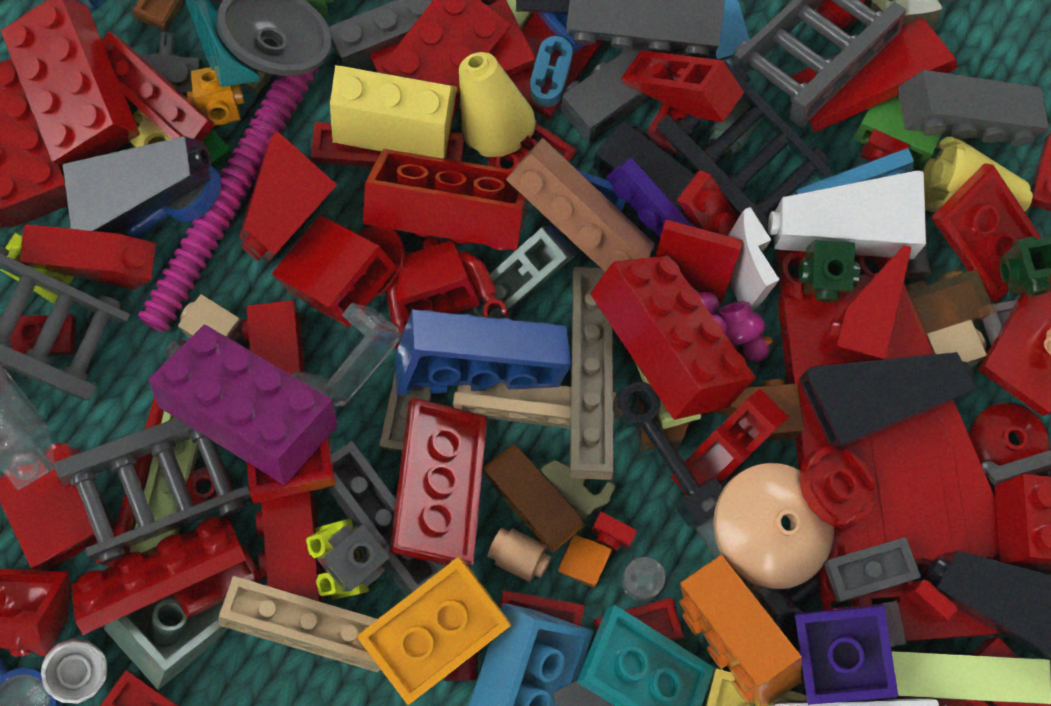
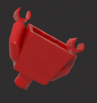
[386,237,509,350]

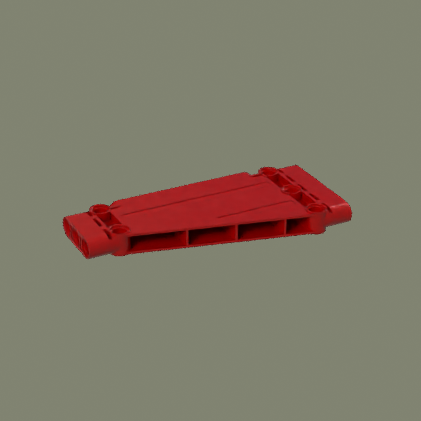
[775,249,1001,643]

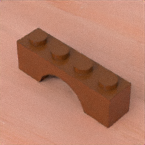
[635,379,803,451]

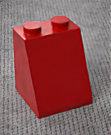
[239,131,337,262]

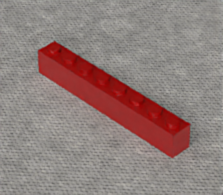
[242,300,325,603]

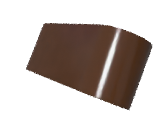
[482,444,585,553]

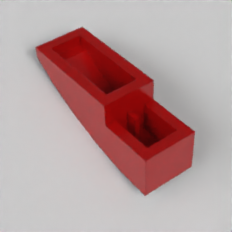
[670,388,789,492]

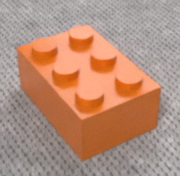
[679,554,802,706]

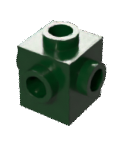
[1000,237,1051,297]
[798,240,860,303]

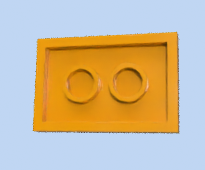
[356,556,511,705]

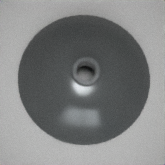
[216,0,331,76]

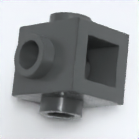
[317,524,390,591]

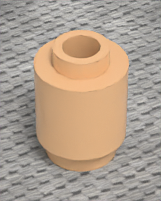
[488,528,551,582]

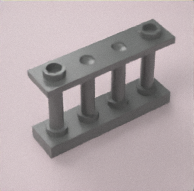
[733,0,907,128]
[0,246,130,401]
[53,418,250,564]

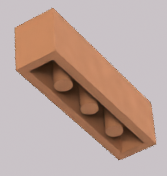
[506,138,655,272]

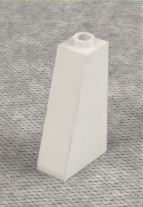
[768,171,926,259]

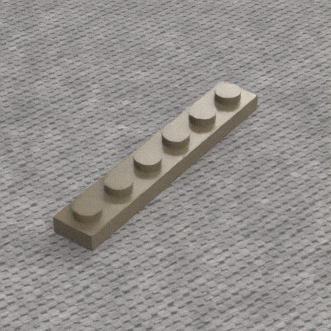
[570,267,613,480]

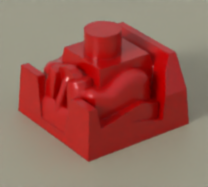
[0,569,70,656]

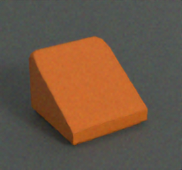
[557,535,612,589]

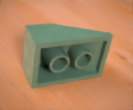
[104,594,228,690]

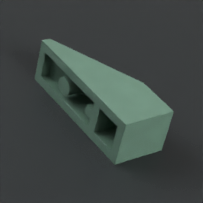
[464,225,577,319]

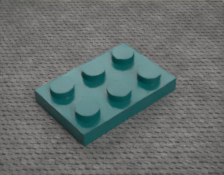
[577,605,715,706]

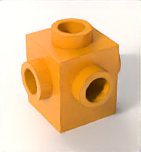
[187,67,245,125]

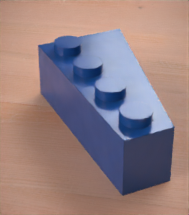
[395,309,571,395]

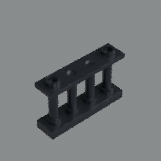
[657,60,832,233]

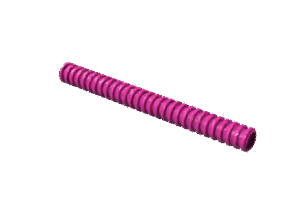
[137,50,330,333]

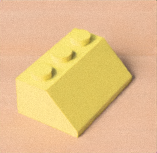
[330,65,457,159]

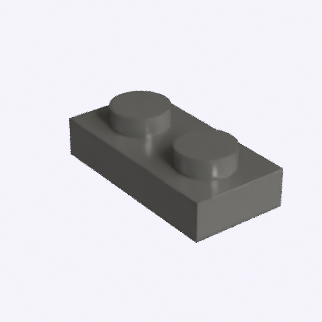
[824,537,921,603]

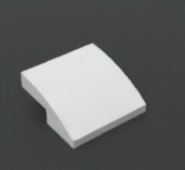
[728,207,779,311]

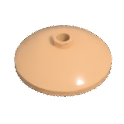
[713,463,834,589]

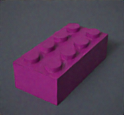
[148,324,338,485]

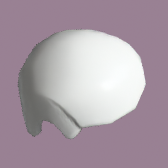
[41,638,107,704]

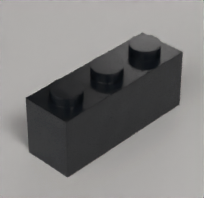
[593,121,698,223]

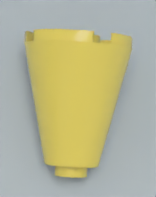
[459,52,536,157]
[922,137,1033,213]

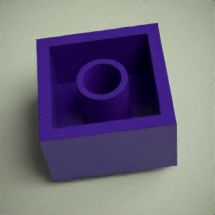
[795,604,899,705]

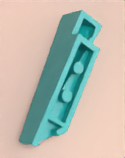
[185,0,259,87]

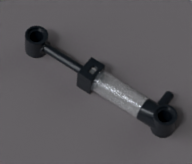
[613,382,821,650]

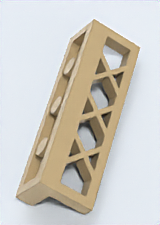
[453,383,616,429]
[218,576,380,672]

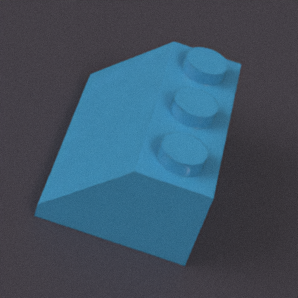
[469,603,593,706]

